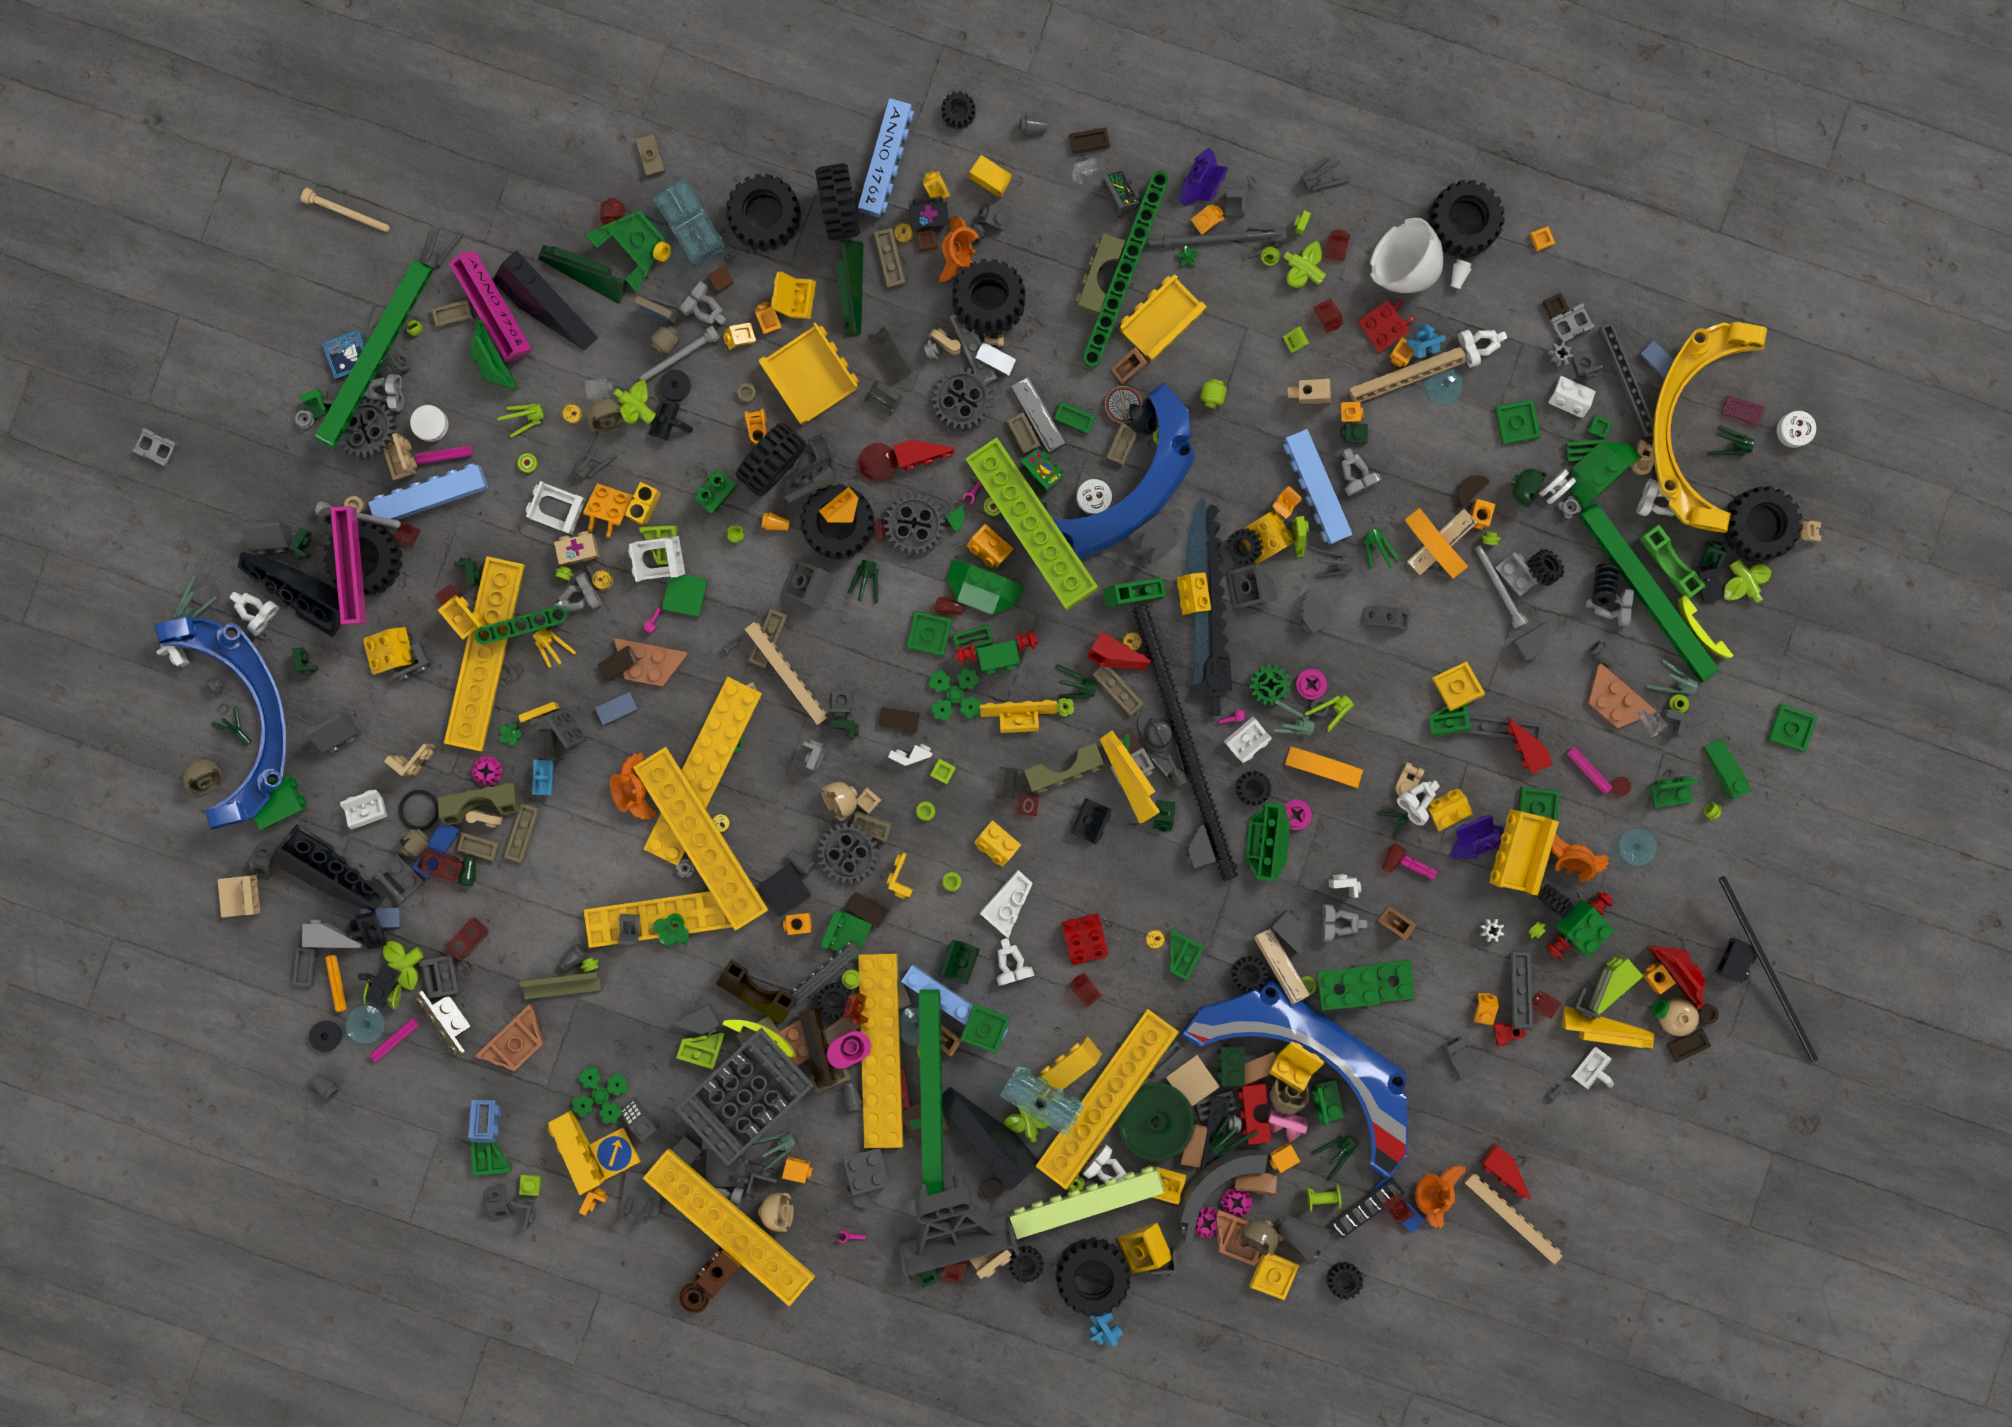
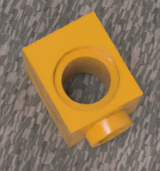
[1470,499,1496,530]
[783,912,812,935]
[1642,963,1676,994]
[1268,1142,1301,1173]
[782,1156,813,1184]

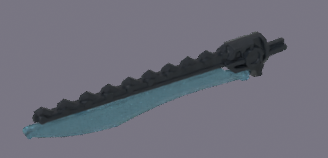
[1186,498,1232,717]

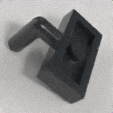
[649,399,693,441]
[348,911,387,950]
[358,963,402,1007]

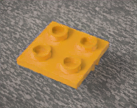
[583,483,633,539]

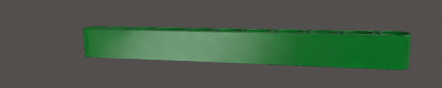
[1083,171,1168,369]
[315,260,433,449]
[1579,503,1719,683]
[919,989,944,1196]

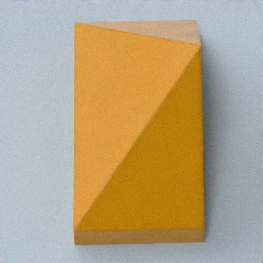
[819,487,858,522]

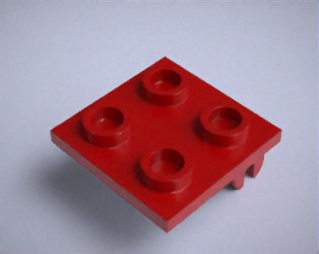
[1358,299,1415,353]

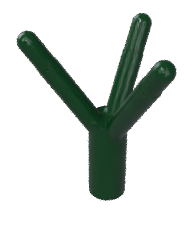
[211,707,252,746]
[1377,812,1410,836]

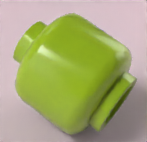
[1200,379,1227,409]

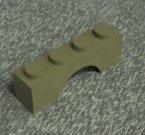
[1075,233,1125,316]
[1024,742,1104,794]
[438,783,520,826]

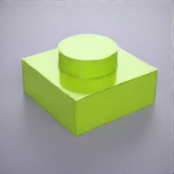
[1294,210,1311,235]
[1283,327,1309,353]
[930,759,956,784]
[519,1174,541,1196]

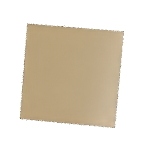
[1166,1055,1220,1107]

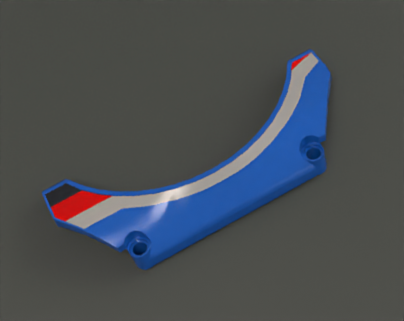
[1181,979,1408,1179]

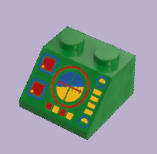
[1021,448,1063,494]

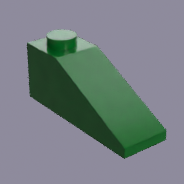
[1103,578,1166,608]
[1703,739,1752,799]

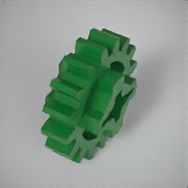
[1249,664,1291,706]

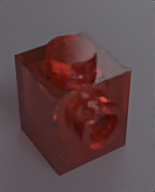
[1532,991,1561,1019]

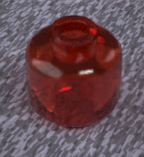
[600,198,625,225]

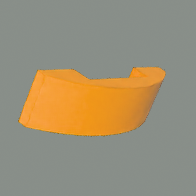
[1405,507,1468,579]
[1284,746,1363,788]

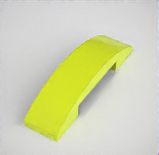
[1677,595,1734,659]
[723,1020,796,1058]

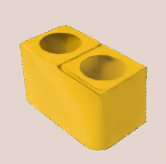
[968,155,1012,198]
[624,482,661,525]

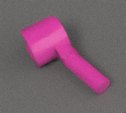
[963,480,982,504]
[644,607,661,635]
[1219,710,1245,724]
[838,1229,866,1243]

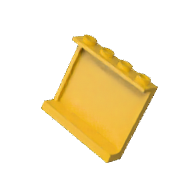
[758,322,859,426]

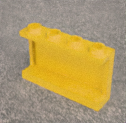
[1119,274,1207,363]
[1489,809,1559,896]

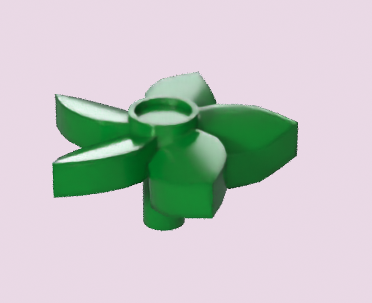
[1176,244,1199,267]

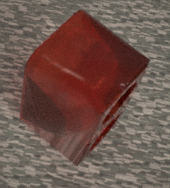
[417,847,463,882]
[445,917,489,960]

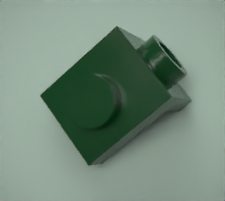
[454,557,481,585]
[831,716,859,740]
[1153,800,1176,832]

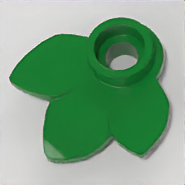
[651,913,689,947]

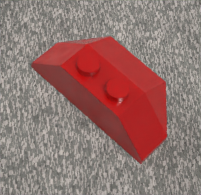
[1646,945,1706,1009]

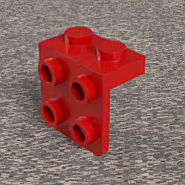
[1061,913,1108,965]

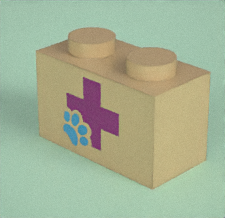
[554,531,600,566]

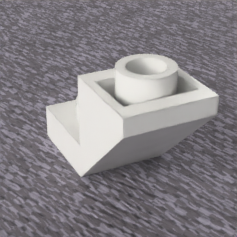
[888,744,933,766]

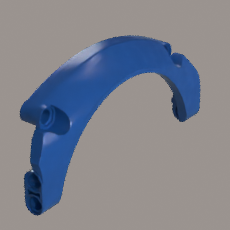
[1002,383,1195,559]
[154,617,286,829]

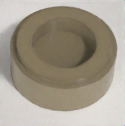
[737,383,757,403]

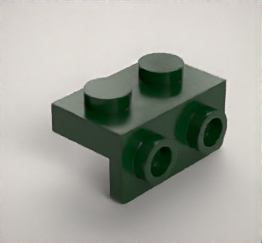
[940,940,980,985]
[1217,1045,1245,1086]

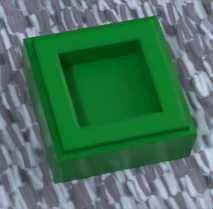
[1586,414,1613,440]

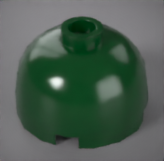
[1511,468,1546,508]

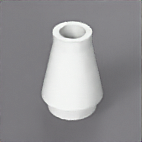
[1450,259,1472,289]

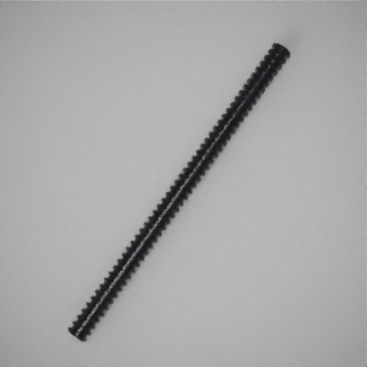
[1132,605,1238,881]

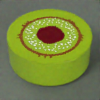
[518,453,538,473]
[984,497,1001,516]

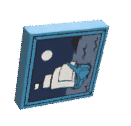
[322,330,365,380]

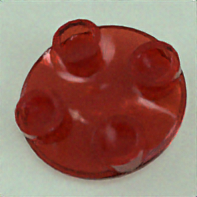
[859,443,897,481]

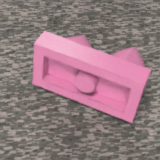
[1268,1106,1308,1142]

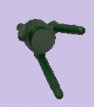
[1708,425,1754,456]
[848,560,879,603]
[1056,664,1097,699]
[1209,1115,1258,1155]
[1312,1135,1357,1181]

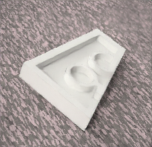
[979,870,1033,938]

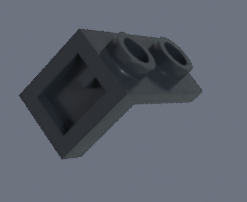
[1696,562,1724,603]

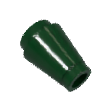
[457,857,476,886]

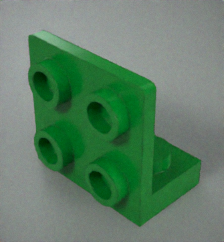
[1649,776,1698,808]
[820,909,872,959]
[1311,1079,1344,1127]

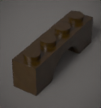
[716,959,797,1024]

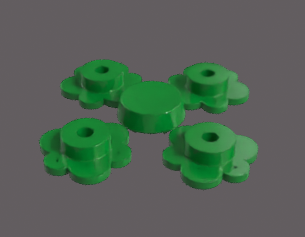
[929,668,982,721]
[572,1067,628,1124]

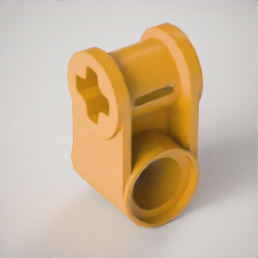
[745,408,767,446]

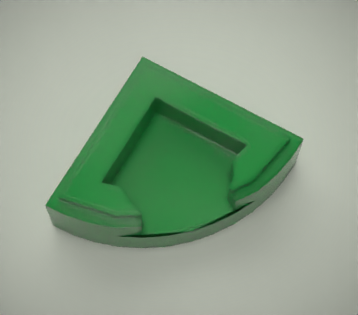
[945,506,964,533]

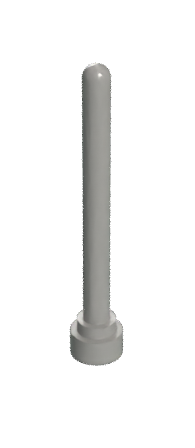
[639,325,720,382]
[315,501,401,528]
[1475,545,1529,629]

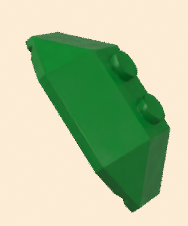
[469,319,520,391]
[1571,442,1642,510]
[946,560,1024,615]
[1245,803,1291,882]

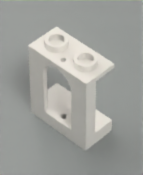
[526,481,586,535]
[628,536,685,582]

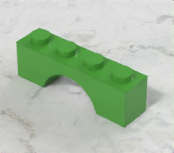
[1638,525,1705,598]

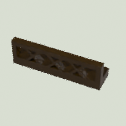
[799,1007,837,1088]

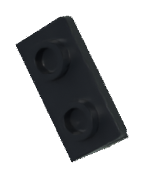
[1070,798,1112,844]

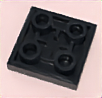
[758,864,811,917]

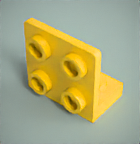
[1268,1041,1324,1093]

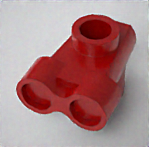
[1493,1022,1526,1047]

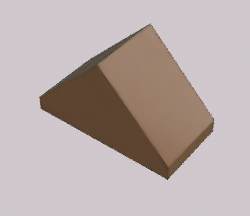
[1111,347,1147,384]
[1378,906,1417,940]
[941,1024,961,1057]

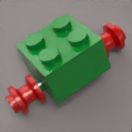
[955,630,1038,675]
[1547,892,1615,959]

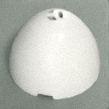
[1370,218,1443,293]

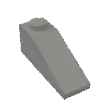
[302,919,365,948]

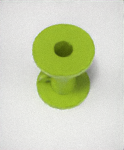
[364,982,402,1010]
[1306,1184,1341,1212]

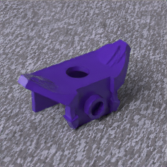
[1179,148,1229,206]
[1451,814,1505,860]

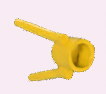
[533,628,576,668]

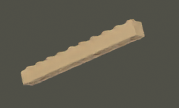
[1349,347,1466,402]
[745,622,827,725]
[1463,1172,1562,1265]

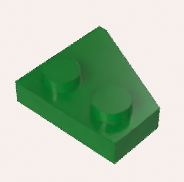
[1429,704,1471,737]
[1170,929,1206,981]
[470,1140,512,1176]

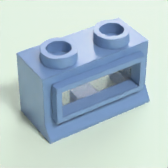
[468,1100,501,1142]

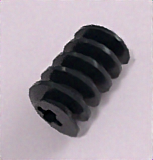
[1591,564,1620,607]

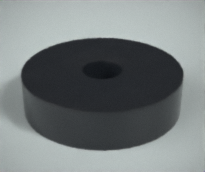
[660,369,691,401]
[309,1020,342,1052]

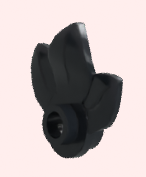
[1129,399,1158,435]

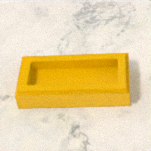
[518,702,560,723]

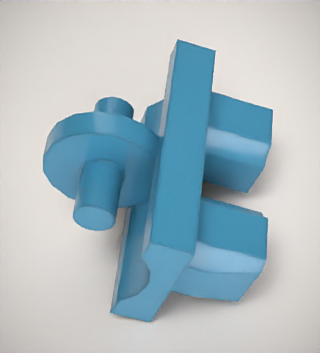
[1407,324,1446,358]
[532,760,554,795]
[1089,1312,1123,1347]

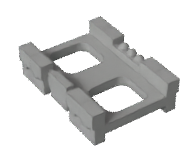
[1550,303,1595,343]
[132,428,178,467]

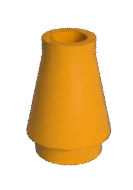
[761,512,790,531]

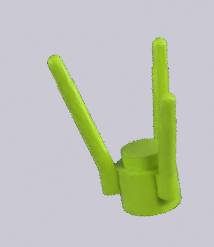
[497,403,544,438]
[1305,695,1354,732]

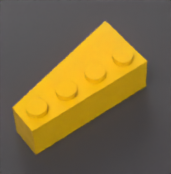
[1027,1036,1102,1109]
[548,1110,606,1195]

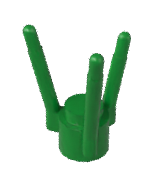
[1363,528,1400,569]

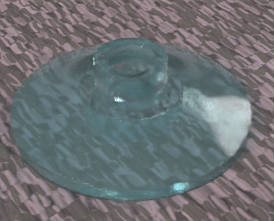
[1425,368,1463,404]
[1619,828,1658,866]
[346,1005,385,1044]
[900,1007,920,1046]

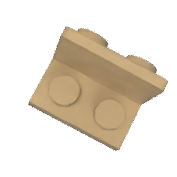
[384,744,435,777]
[218,875,261,917]

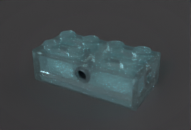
[653,178,726,267]
[999,1066,1084,1136]

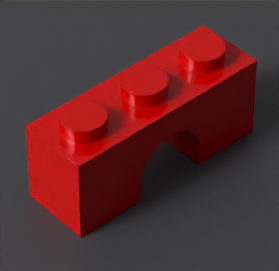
[1238,1082,1271,1145]

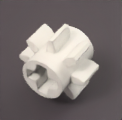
[1480,919,1504,942]

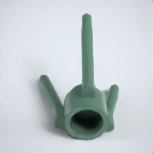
[173,575,217,619]
[1646,659,1698,696]
[1273,700,1314,736]
[753,1131,797,1170]

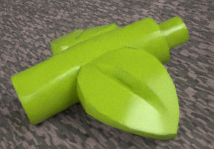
[1283,241,1327,288]
[613,380,656,424]
[1724,559,1771,603]
[383,941,424,990]
[1003,1098,1057,1143]

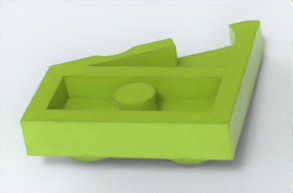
[1292,516,1309,557]
[639,525,677,565]
[676,1033,725,1070]

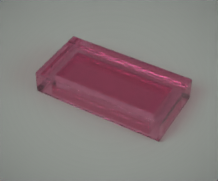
[1721,395,1765,426]

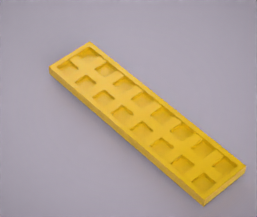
[584,891,733,948]

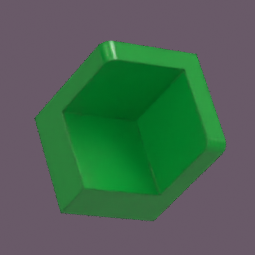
[300,389,329,419]

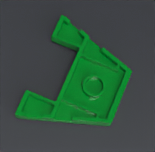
[585,210,666,292]

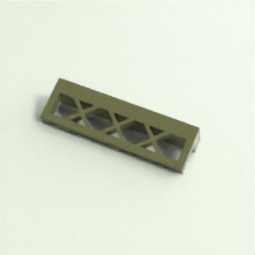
[520,971,603,999]

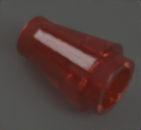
[935,596,964,616]
[1382,843,1407,873]

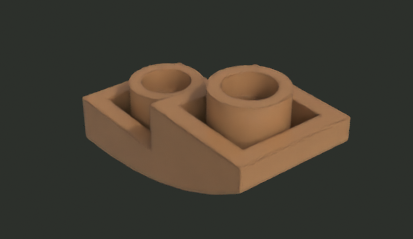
[1245,1051,1277,1085]
[1180,1125,1207,1167]
[1235,1173,1278,1195]

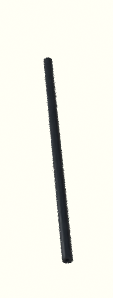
[1718,876,1818,1062]

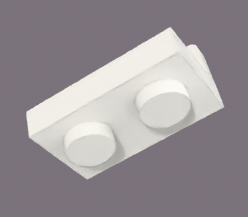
[1548,376,1596,418]
[1224,717,1272,763]
[340,790,387,830]
[1328,874,1361,898]

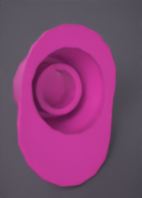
[827,1031,871,1069]

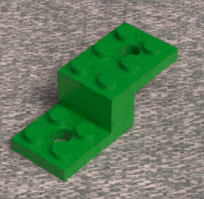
[1317,960,1414,1010]

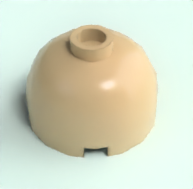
[821,782,857,821]
[1658,997,1699,1036]
[758,1193,794,1232]

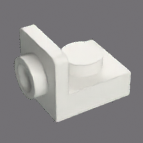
[156,646,190,667]

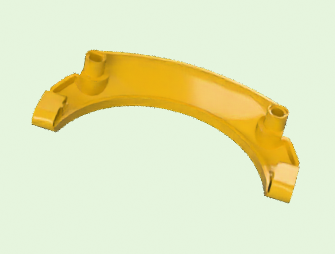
[1653,322,1767,533]

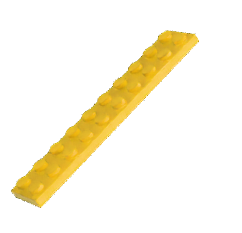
[444,556,525,752]
[644,676,763,866]
[633,747,769,931]
[858,953,904,1148]
[1036,1009,1179,1190]
[643,1148,815,1306]

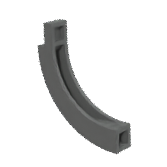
[1177,1149,1268,1242]

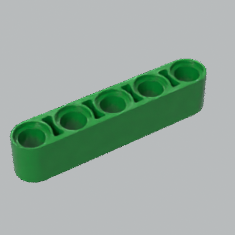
[474,605,569,644]

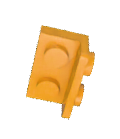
[967,524,1014,571]

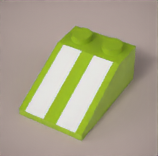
[1588,956,1643,1015]

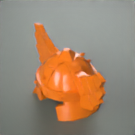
[939,215,979,282]
[610,752,656,820]
[1551,834,1609,883]
[1415,1165,1466,1229]

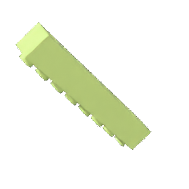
[1010,1166,1165,1239]

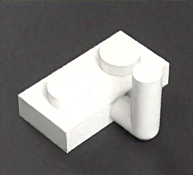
[1571,1047,1614,1089]

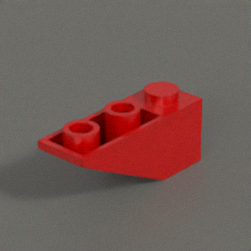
[893,440,955,471]
[1086,632,1151,671]
[1506,717,1553,774]
[1480,1143,1531,1200]

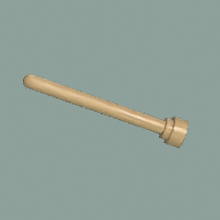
[301,187,390,232]

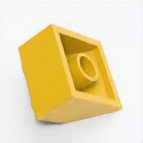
[1117,1223,1173,1274]

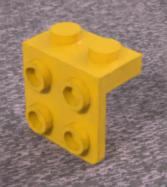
[771,272,816,319]
[1242,510,1295,564]
[363,627,415,675]
[886,852,914,899]

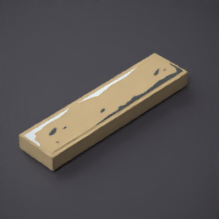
[1407,509,1477,575]
[1254,928,1310,1005]

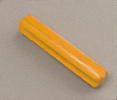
[325,955,347,1012]

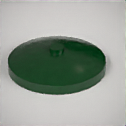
[1118,1083,1195,1161]

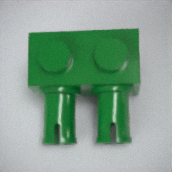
[694,470,738,516]

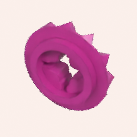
[1296,669,1327,700]
[471,756,502,787]
[1284,799,1312,830]
[1221,1187,1252,1217]
[1195,1207,1217,1239]

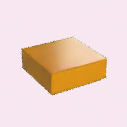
[1529,226,1555,252]

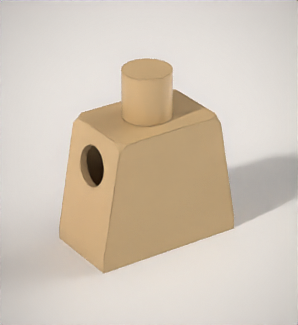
[1288,379,1331,404]

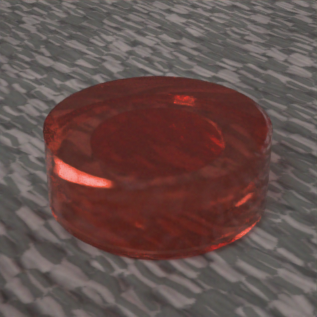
[1611,777,1631,796]

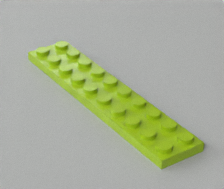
[965,437,1099,610]

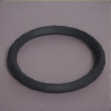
[399,790,439,830]

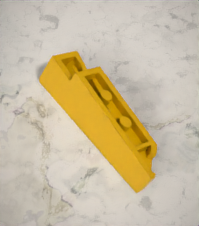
[1100,730,1160,823]
[1561,1006,1654,1048]

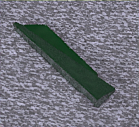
[835,240,864,337]
[539,245,627,304]

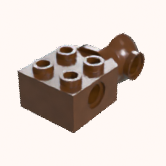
[678,1247,741,1314]

